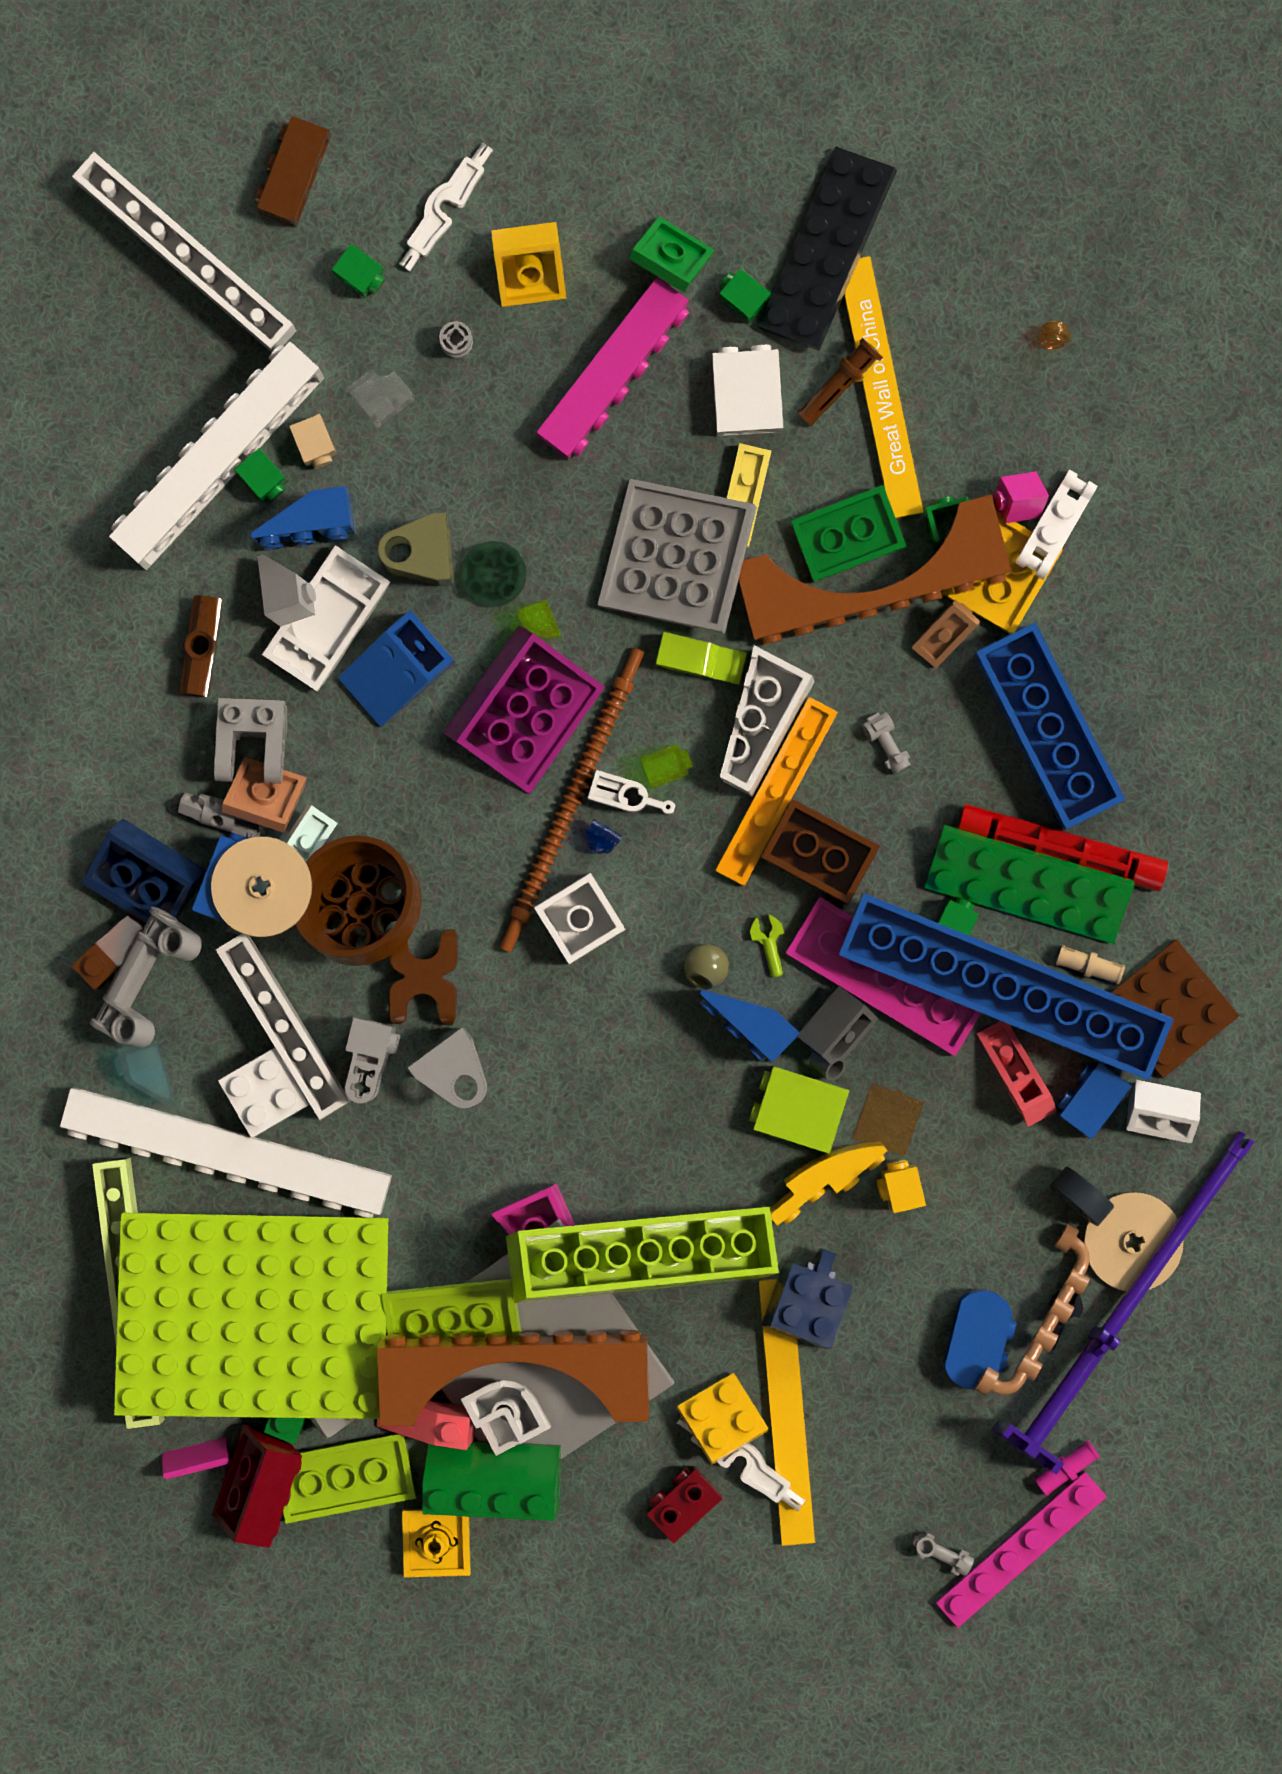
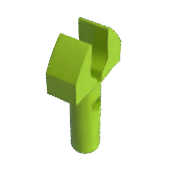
[750,915,784,978]

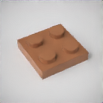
[221,757,307,833]

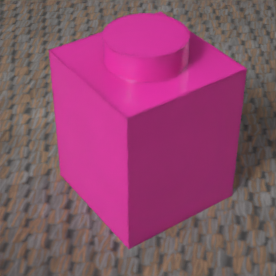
[993,472,1049,523]

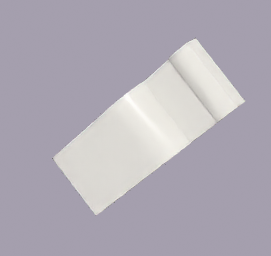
[588,770,675,815]

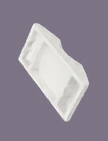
[262,545,391,692]

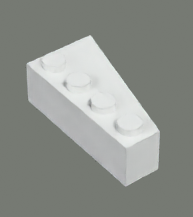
[720,645,815,797]

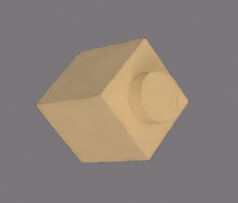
[290,414,337,469]

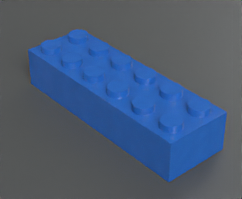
[973,622,1126,831]

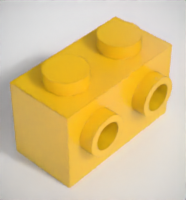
[876,1160,926,1213]

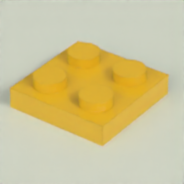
[677,1373,769,1465]

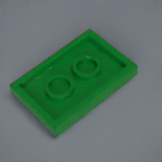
[791,485,907,583]

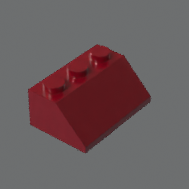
[212,1424,302,1548]

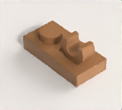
[911,600,980,668]

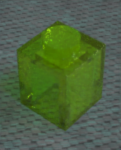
[640,744,693,790]

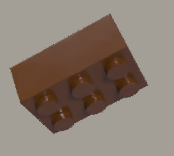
[760,799,880,905]

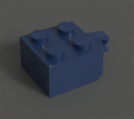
[761,1248,853,1349]

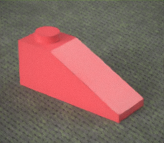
[977,1021,1057,1127]
[377,1400,476,1450]

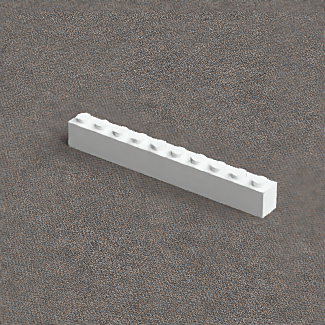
[60,1088,392,1218]

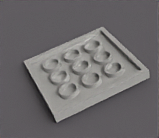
[597,479,757,634]

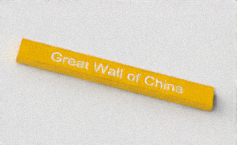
[844,256,924,519]

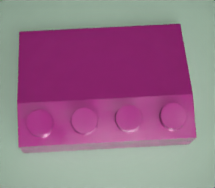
[443,625,605,794]

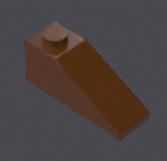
[72,913,146,990]

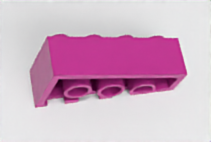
[491,1183,575,1235]

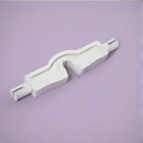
[399,143,493,272]
[677,1417,806,1512]

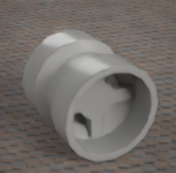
[439,321,473,359]

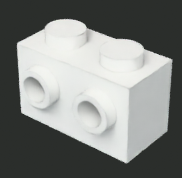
[1126,1080,1201,1143]

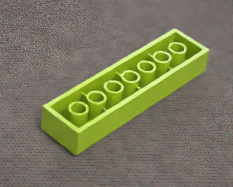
[506,1207,779,1304]

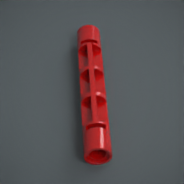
[957,803,1168,892]

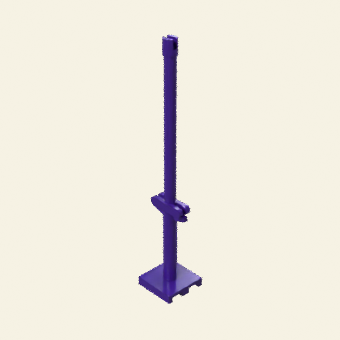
[991,1131,1254,1475]

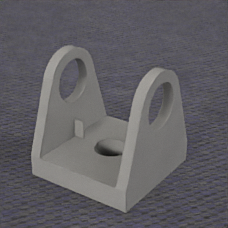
[408,1028,487,1108]

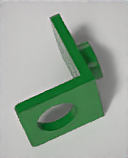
[924,497,969,550]

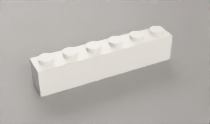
[216,933,351,1120]

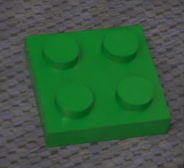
[628,216,715,293]

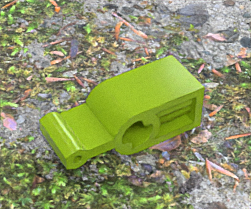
[656,632,747,685]

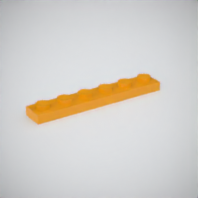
[715,697,838,886]

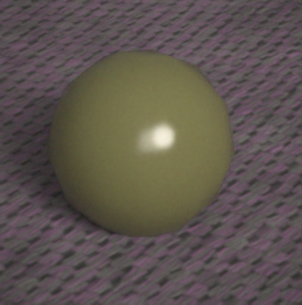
[684,944,730,990]

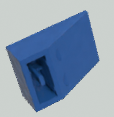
[251,486,355,550]
[338,610,455,727]
[699,990,800,1062]

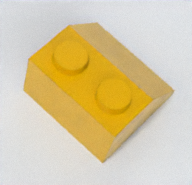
[491,222,567,307]

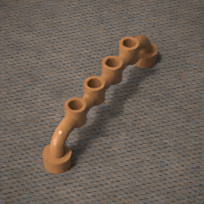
[974,1224,1090,1396]

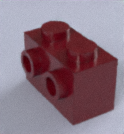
[647,1466,723,1544]

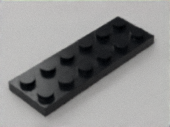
[758,146,897,351]

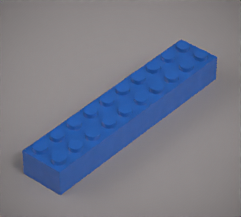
[837,893,1174,1081]

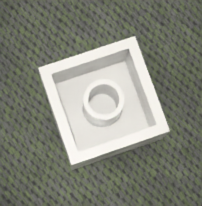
[534,873,626,965]
[218,1048,310,1138]

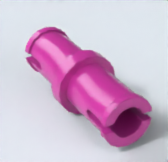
[1034,1440,1101,1496]

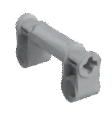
[90,907,201,1048]

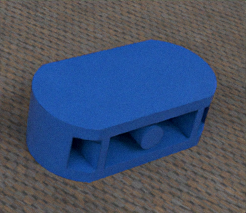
[943,1289,1016,1390]

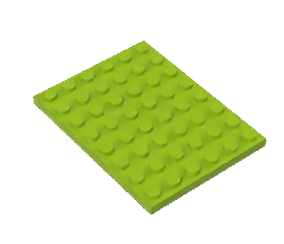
[114,1213,389,1419]

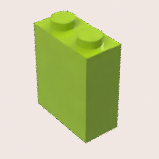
[749,1066,850,1154]

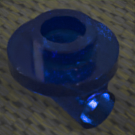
[584,819,622,854]

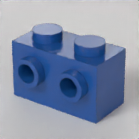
[1056,1062,1131,1139]

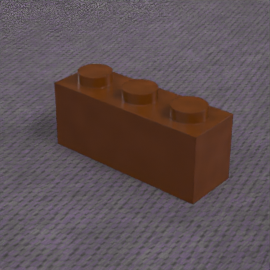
[255,116,331,227]

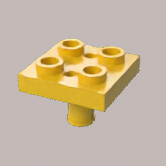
[402,1508,471,1577]

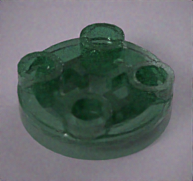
[461,541,527,607]

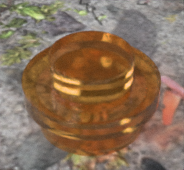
[1038,321,1071,349]

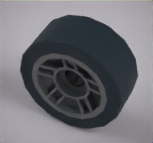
[1050,1166,1114,1226]

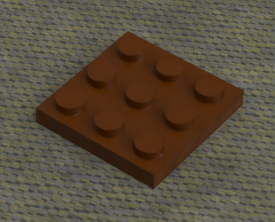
[1110,939,1239,1078]

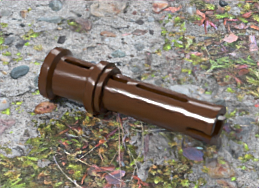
[797,337,884,426]

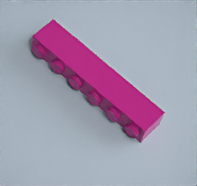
[537,276,690,460]

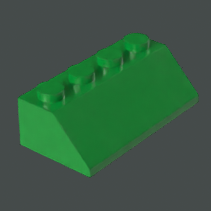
[423,1441,561,1521]

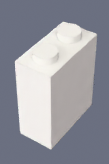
[712,345,783,436]

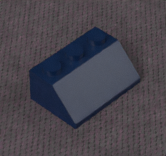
[82,818,206,923]

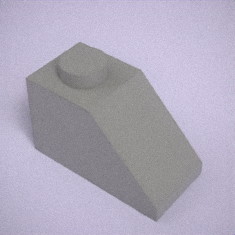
[257,555,316,627]

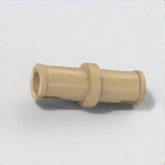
[1056,945,1125,985]

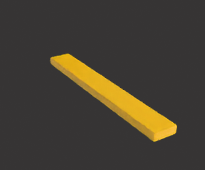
[759,1279,815,1546]

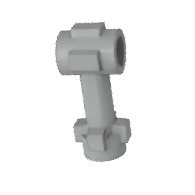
[862,712,911,774]
[912,1531,974,1576]

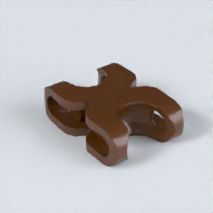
[390,929,458,1026]

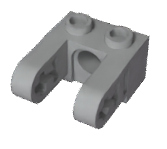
[214,698,288,784]
[345,1018,400,1103]

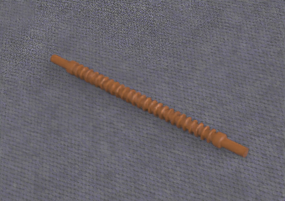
[499,647,645,953]

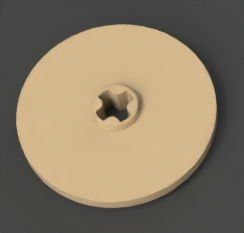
[211,837,312,937]
[1084,1192,1183,1291]

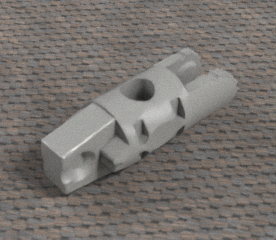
[178,792,261,838]

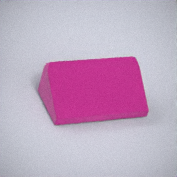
[162,1437,231,1480]

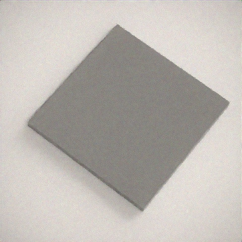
[441,1219,674,1459]

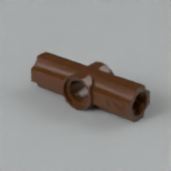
[179,595,223,697]

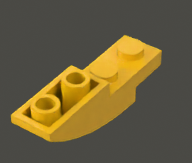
[770,1141,888,1226]

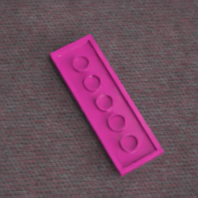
[785,897,981,1056]

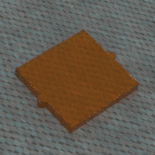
[854,1084,924,1156]

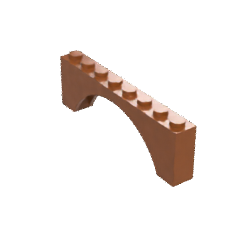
[739,494,1012,645]
[377,1330,650,1427]

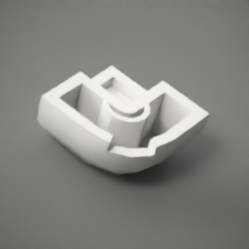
[461,1380,551,1456]

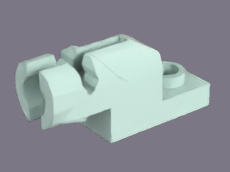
[253,804,337,896]

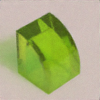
[516,599,562,641]

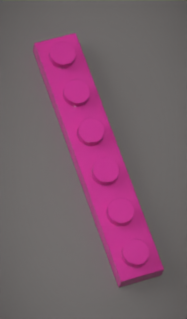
[935,1471,1107,1628]

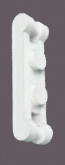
[1015,469,1098,580]

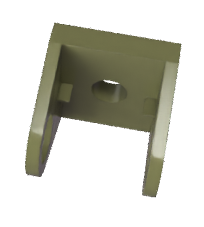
[378,513,454,587]

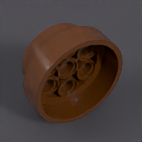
[296,835,422,966]

